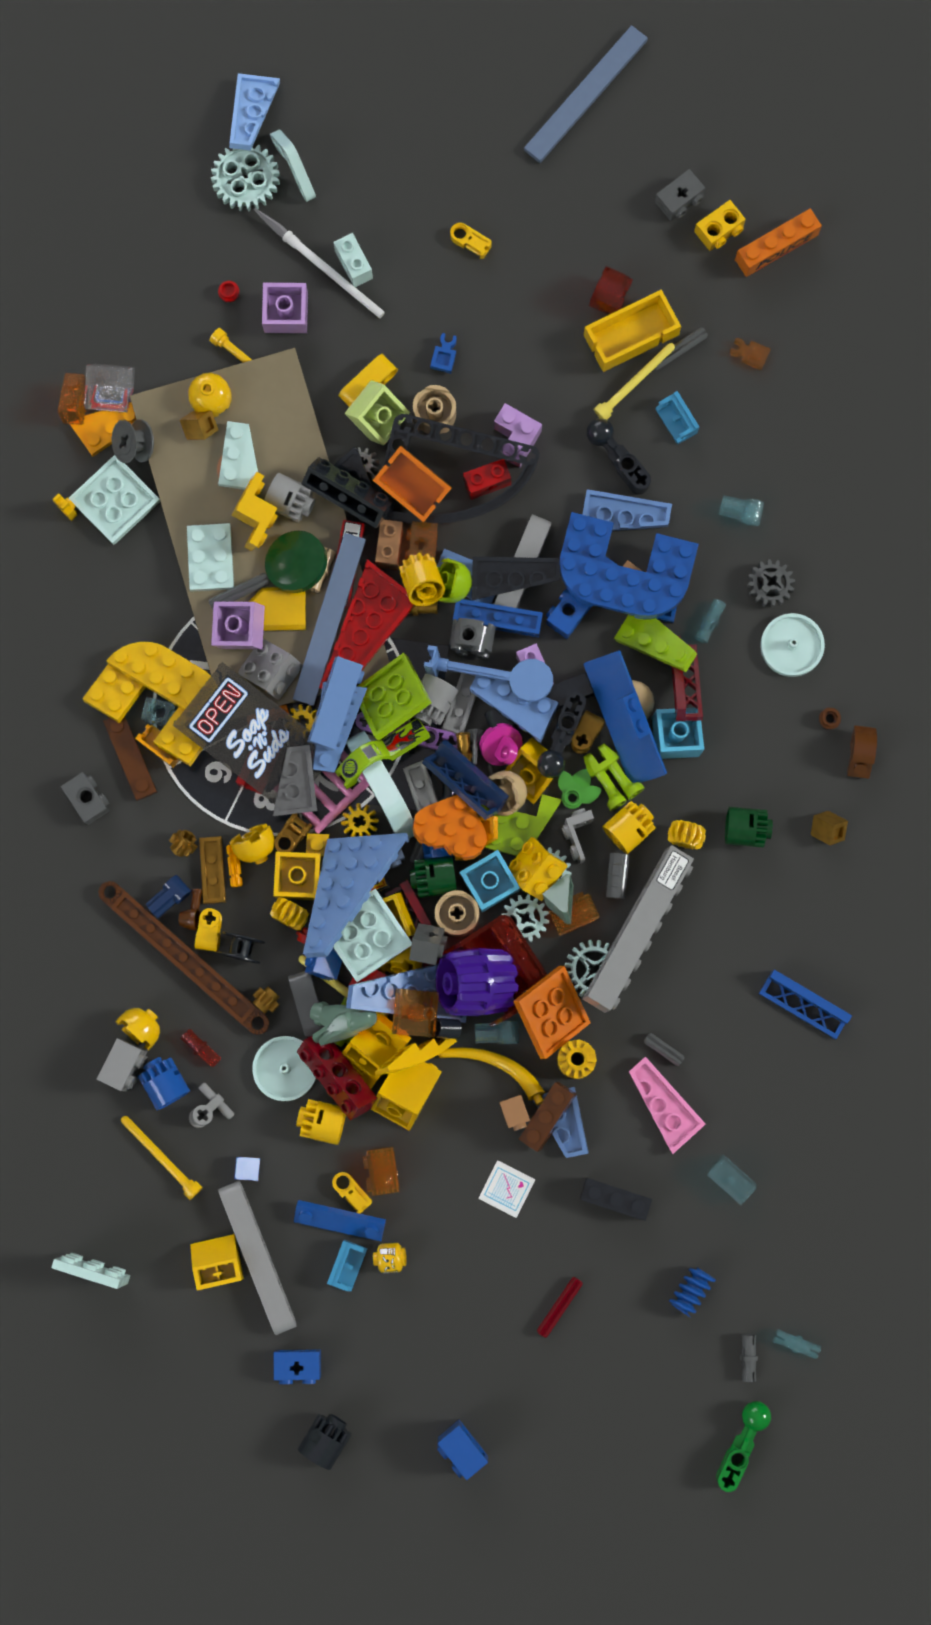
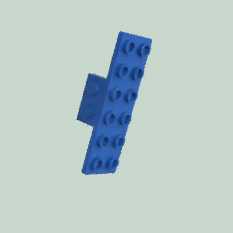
[584,650,667,783]

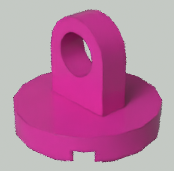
[479,723,523,766]

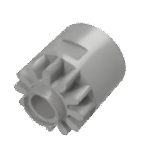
[264,473,315,523]
[413,674,458,726]

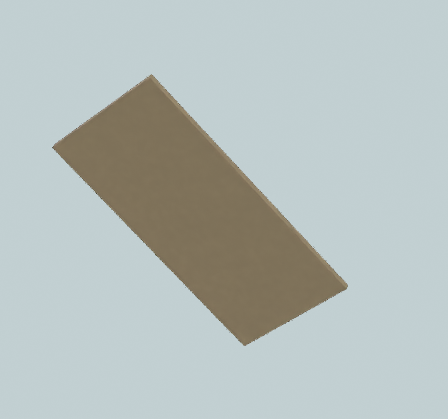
[130,348,390,722]

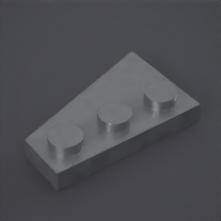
[273,745,317,816]

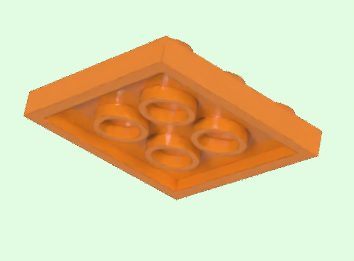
[513,966,591,1059]

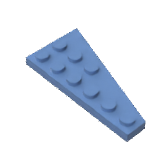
[346,964,466,1023]

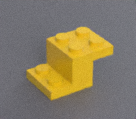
[231,472,278,551]
[342,1012,411,1089]

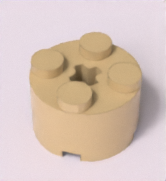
[413,385,456,434]
[435,890,479,937]

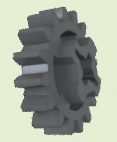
[747,559,795,608]

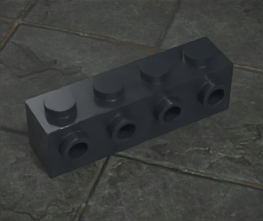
[301,457,393,528]

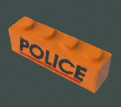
[735,208,822,277]

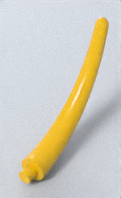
[438,1048,545,1106]

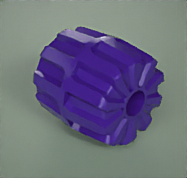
[436,948,519,1016]

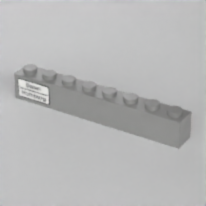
[582,845,694,1013]

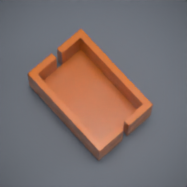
[373,446,452,522]

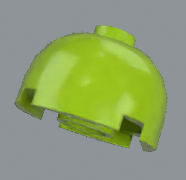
[438,558,472,603]

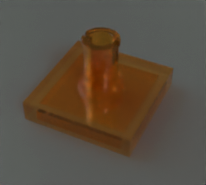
[392,988,439,1037]

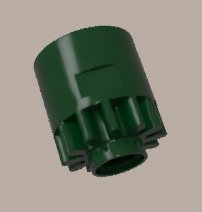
[725,807,773,848]
[409,856,457,898]

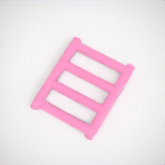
[274,749,369,834]

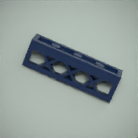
[422,740,509,820]

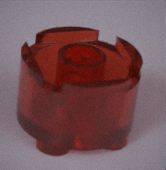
[588,266,633,315]

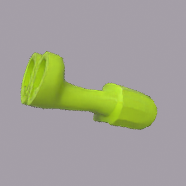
[583,743,645,811]

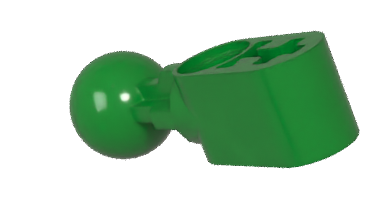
[716,1401,771,1492]

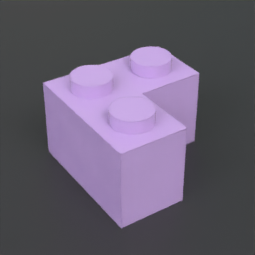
[494,403,542,468]

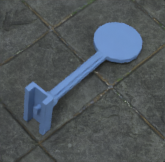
[424,645,553,702]

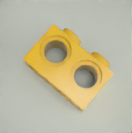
[694,200,746,251]

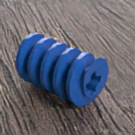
[669,1267,716,1318]

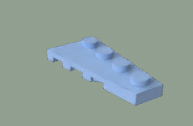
[229,73,280,151]

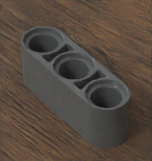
[288,971,323,1038]

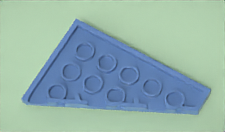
[303,833,409,958]

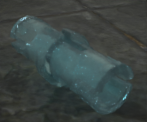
[695,599,726,644]
[773,1329,821,1360]

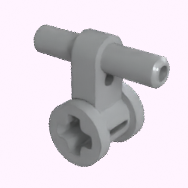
[189,1083,234,1128]

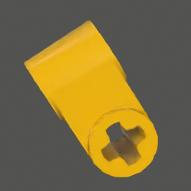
[195,908,222,952]

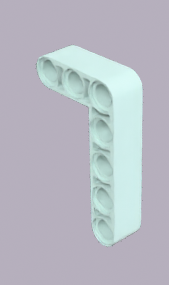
[346,730,414,839]

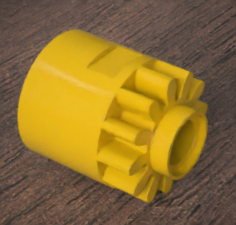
[399,553,445,606]
[602,801,656,854]
[557,1039,597,1079]
[296,1099,346,1145]

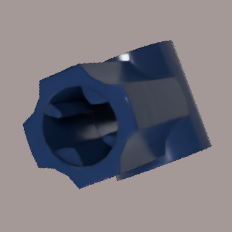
[145,875,192,919]

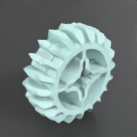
[564,940,609,997]

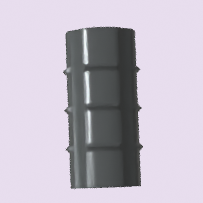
[606,853,629,899]

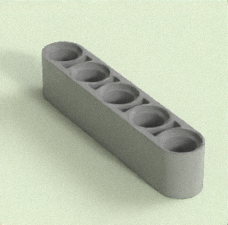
[494,514,553,608]

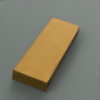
[199,836,226,904]

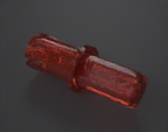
[180,1029,221,1067]

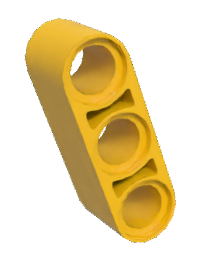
[338,354,398,407]

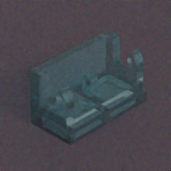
[707,1155,757,1205]

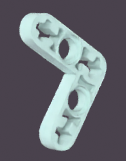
[270,129,316,202]

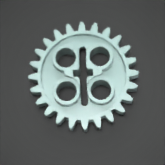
[211,145,280,211]

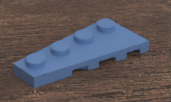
[582,489,672,531]
[470,676,559,743]
[312,682,367,773]

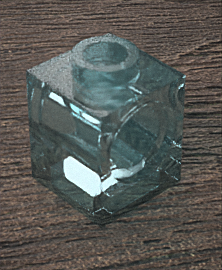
[141,697,176,726]

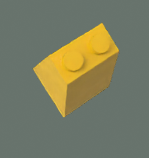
[371,1062,442,1131]

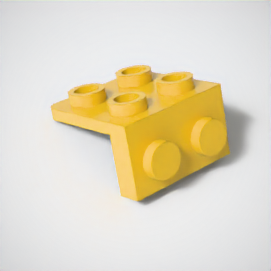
[508,837,568,901]

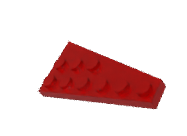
[319,559,415,690]

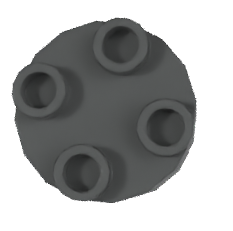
[449,618,496,659]

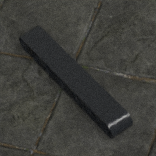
[484,661,632,728]

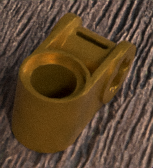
[571,710,605,754]
[274,813,312,852]

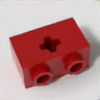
[463,459,511,500]

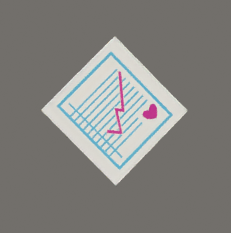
[478,1160,535,1218]

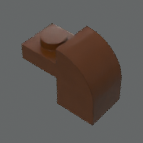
[847,725,877,779]

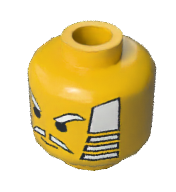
[373,1243,406,1273]

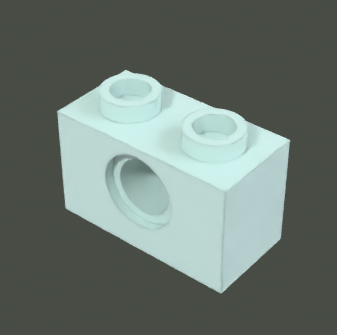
[334,233,373,287]

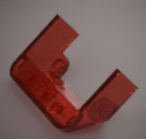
[444,915,547,1027]

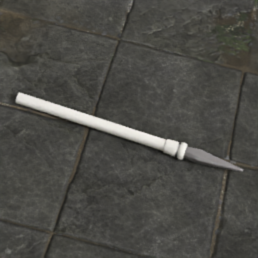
[254,208,385,319]

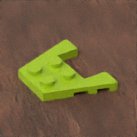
[480,794,561,856]

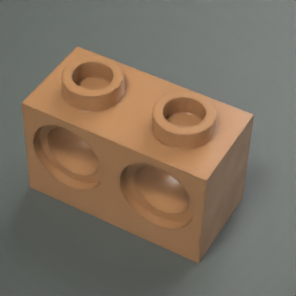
[375,520,403,570]
[499,1095,530,1131]

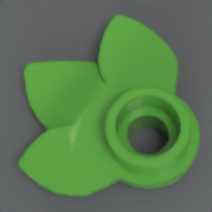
[558,769,601,809]

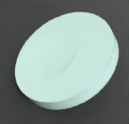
[760,613,825,677]
[253,1036,316,1101]

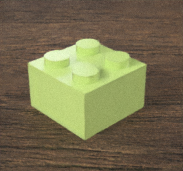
[345,380,410,446]

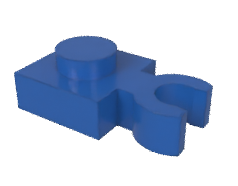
[430,333,457,374]

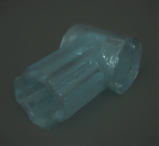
[719,495,764,526]
[475,1021,519,1044]

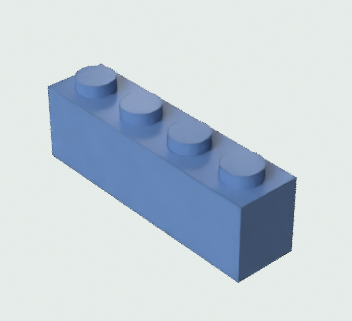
[307,656,364,750]

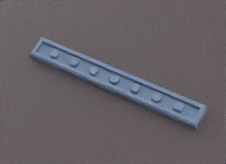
[524,25,648,163]
[293,533,366,706]

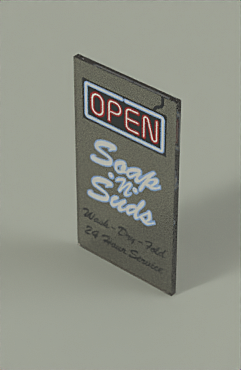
[173,662,322,804]

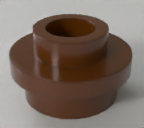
[819,708,841,730]

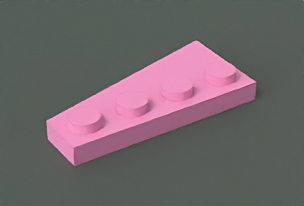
[629,1057,706,1154]

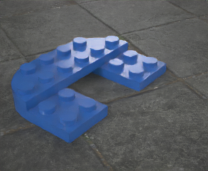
[560,512,699,619]

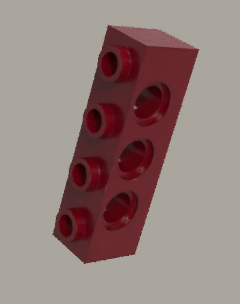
[297,1036,378,1121]

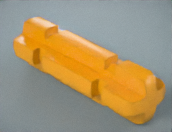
[226,845,243,888]

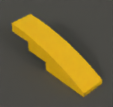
[375,1039,457,1076]

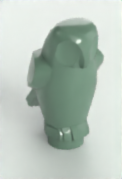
[310,1001,377,1046]

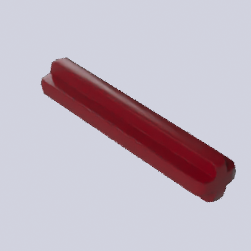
[537,1277,583,1338]

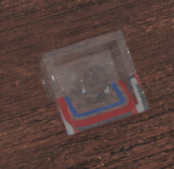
[85,363,135,412]

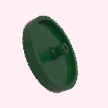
[265,530,327,593]

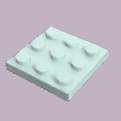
[69,455,161,545]
[333,889,412,983]
[51,1253,130,1289]

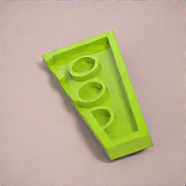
[614,614,697,672]

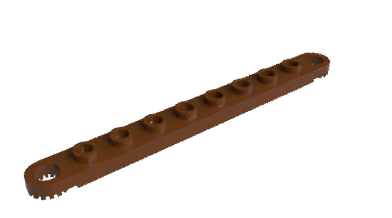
[98,881,269,1035]

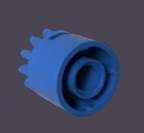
[138,1057,190,1111]

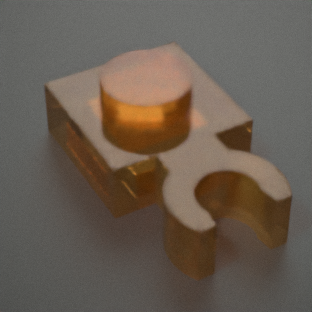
[730,338,771,370]

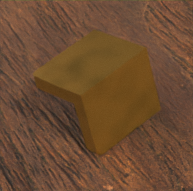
[179,411,218,440]
[811,811,848,845]

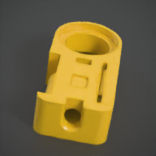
[450,223,492,259]
[332,1172,372,1214]

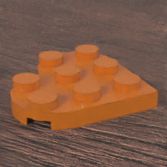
[412,791,487,860]

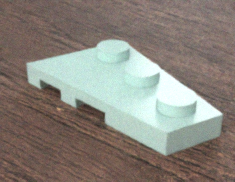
[218,421,262,492]

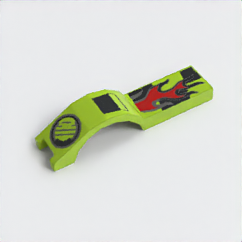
[335,718,430,789]

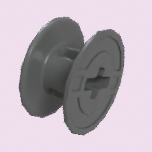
[111,419,154,463]

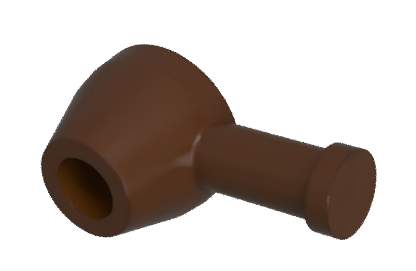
[178,889,203,931]

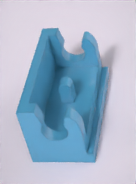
[655,391,699,445]
[327,1239,368,1291]

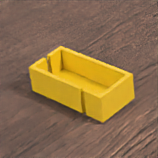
[584,289,681,372]

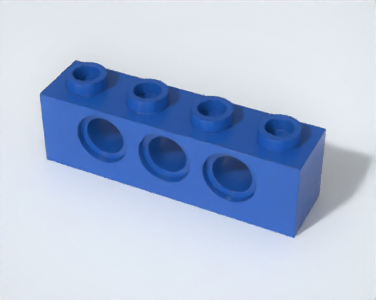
[546,556,617,639]

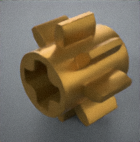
[169,830,198,857]
[253,986,280,1014]

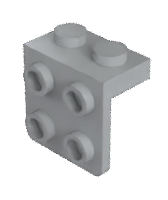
[238,639,303,701]
[562,808,594,864]

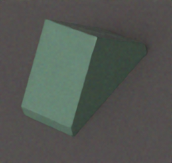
[542,874,574,924]

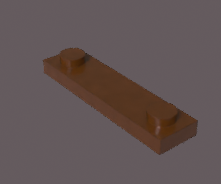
[103,716,158,801]

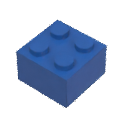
[437,1419,488,1480]

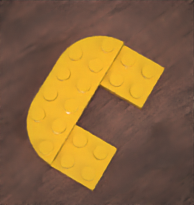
[82,642,218,767]

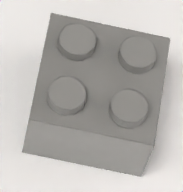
[97,1038,148,1092]

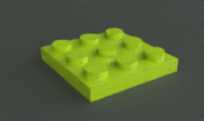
[357,653,432,741]

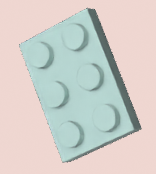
[187,523,234,592]

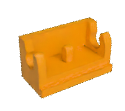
[135,724,179,768]

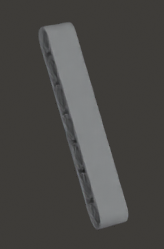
[218,1181,297,1335]

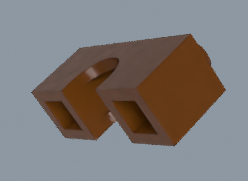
[519,1082,577,1152]

